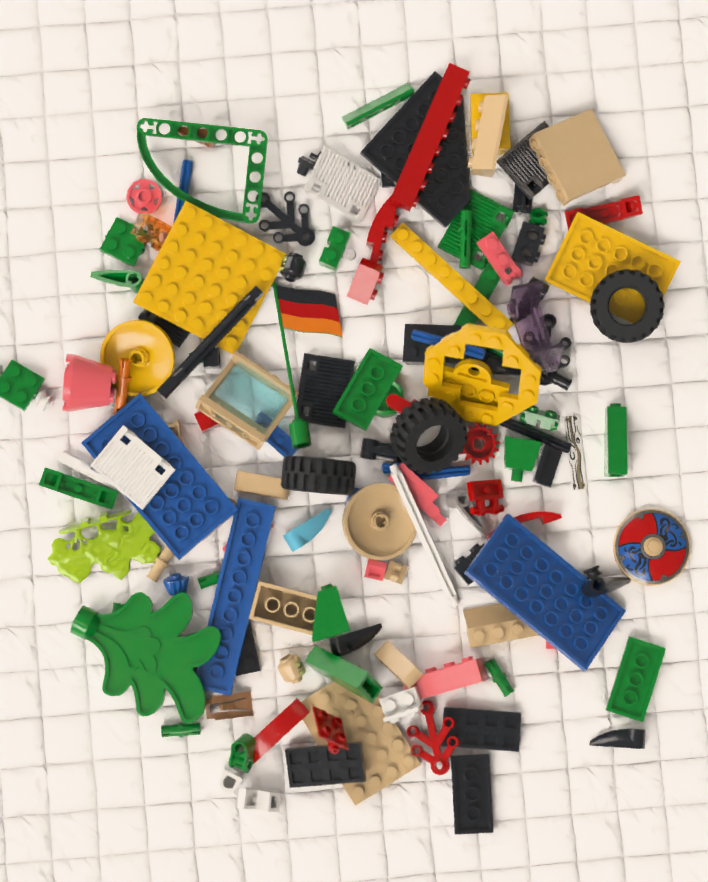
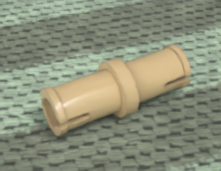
[147,545,174,583]

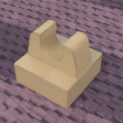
[384,560,408,585]

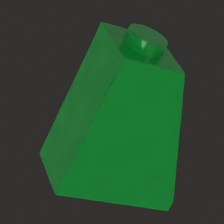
[312,583,350,643]

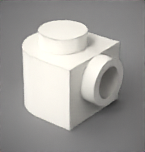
[219,768,243,793]

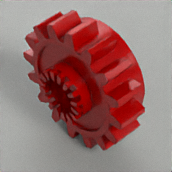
[460,423,500,465]

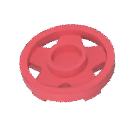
[126,179,162,215]

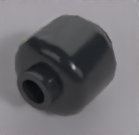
[280,252,306,282]

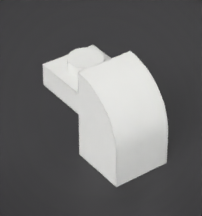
[237,788,281,812]

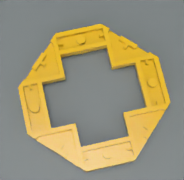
[423,323,542,426]

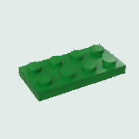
[605,636,666,722]

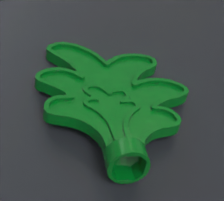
[70,592,222,724]

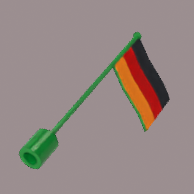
[271,282,343,449]

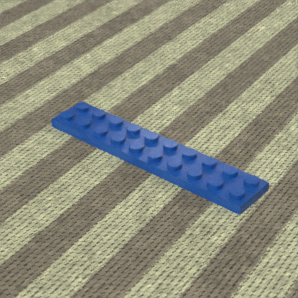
[196,497,276,696]

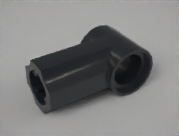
[360,438,398,462]

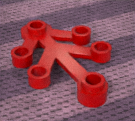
[406,700,460,775]

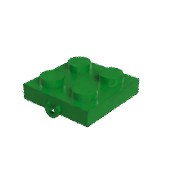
[99,217,151,267]

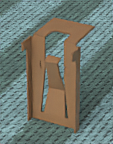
[205,691,253,721]

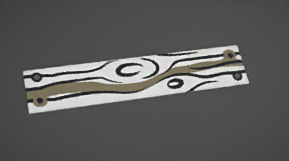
[563,415,587,490]

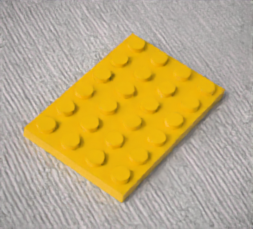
[544,212,681,324]

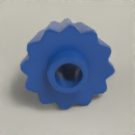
[163,573,189,596]

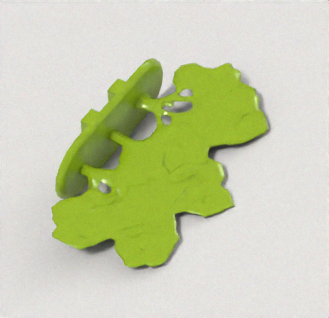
[47,509,161,583]

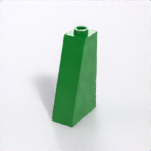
[604,403,628,477]
[305,645,383,704]

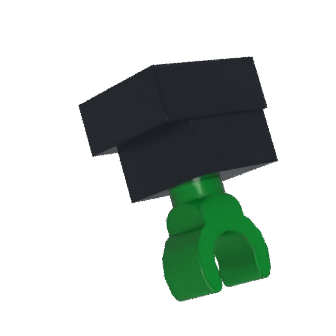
[188,347,221,369]

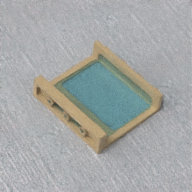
[195,351,299,450]

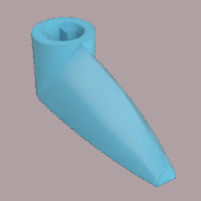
[283,508,331,552]

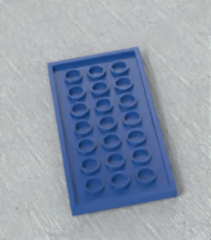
[81,394,239,560]
[464,513,626,671]

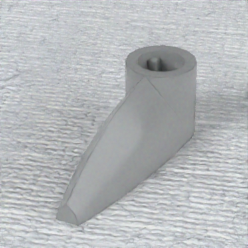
[446,490,490,537]

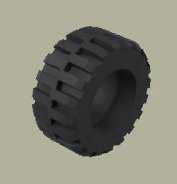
[590,269,665,343]
[390,397,468,474]
[281,456,356,495]

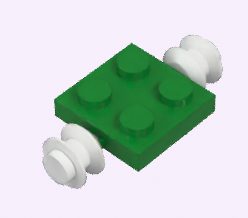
[0,359,54,412]

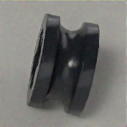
[583,565,602,579]

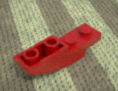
[366,195,399,263]

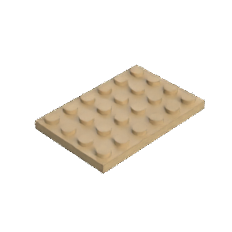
[301,665,421,806]

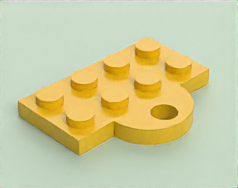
[427,359,510,407]

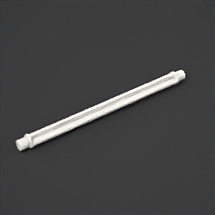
[389,463,460,607]

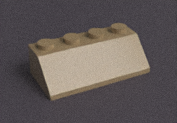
[468,94,509,178]
[463,603,539,648]

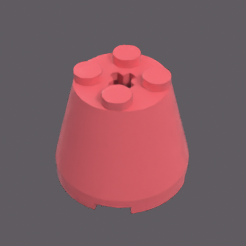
[62,353,117,412]

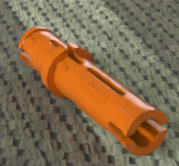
[113,358,132,415]

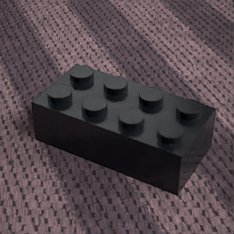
[402,324,483,367]

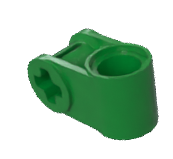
[228,733,255,773]

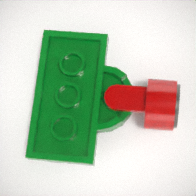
[332,348,419,431]

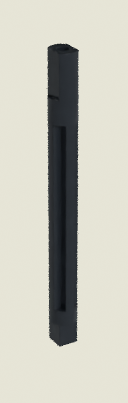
[157,286,264,399]

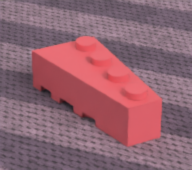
[403,656,489,699]

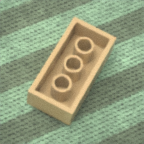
[249,581,317,635]

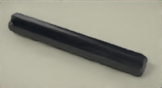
[499,418,572,453]

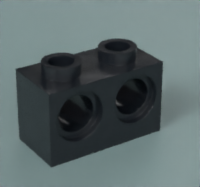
[511,221,547,267]

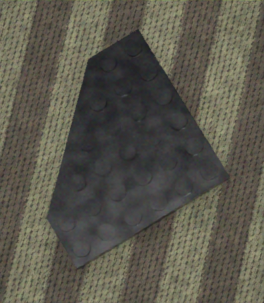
[360,71,471,228]

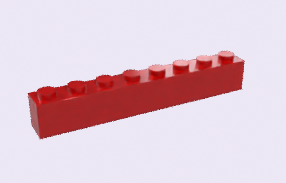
[389,63,471,212]

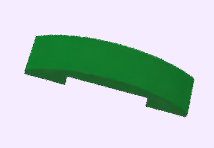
[39,467,118,510]

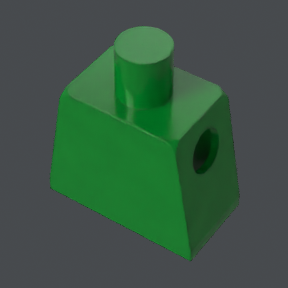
[504,436,541,482]

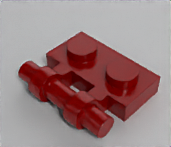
[467,479,504,516]

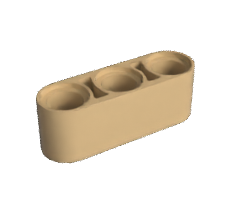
[233,471,290,500]
[374,640,423,689]

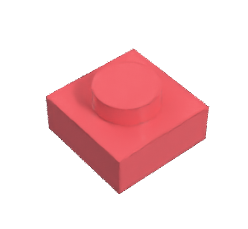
[364,558,387,581]

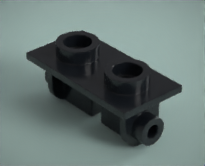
[512,181,534,214]

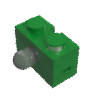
[319,226,356,272]

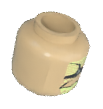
[277,654,306,684]

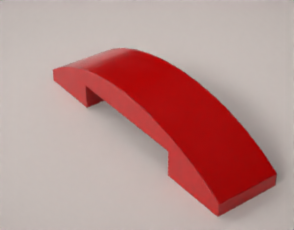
[564,195,643,230]
[486,511,562,540]
[253,698,310,764]

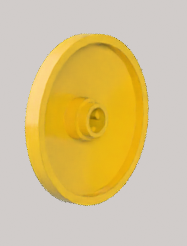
[100,320,176,397]

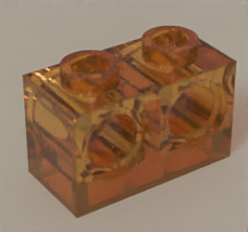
[130,213,172,251]

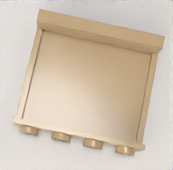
[529,109,626,206]

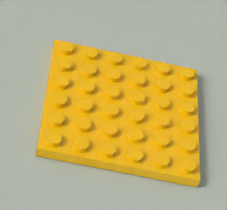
[133,201,287,355]

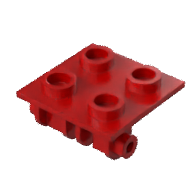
[312,706,349,754]

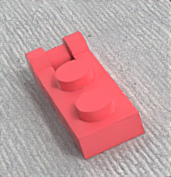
[477,232,523,286]

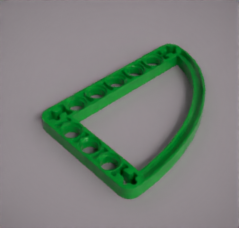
[137,118,268,224]

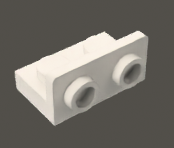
[379,686,424,724]

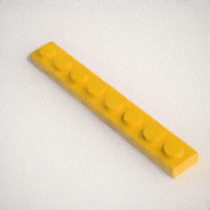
[390,223,514,331]

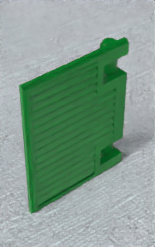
[437,189,515,270]

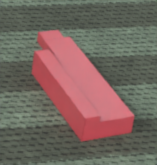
[388,462,447,527]

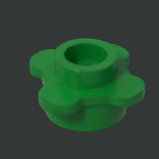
[528,208,548,226]

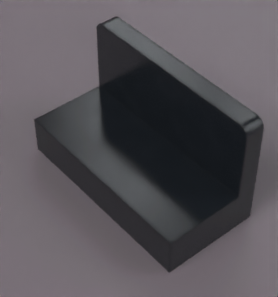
[532,444,562,488]

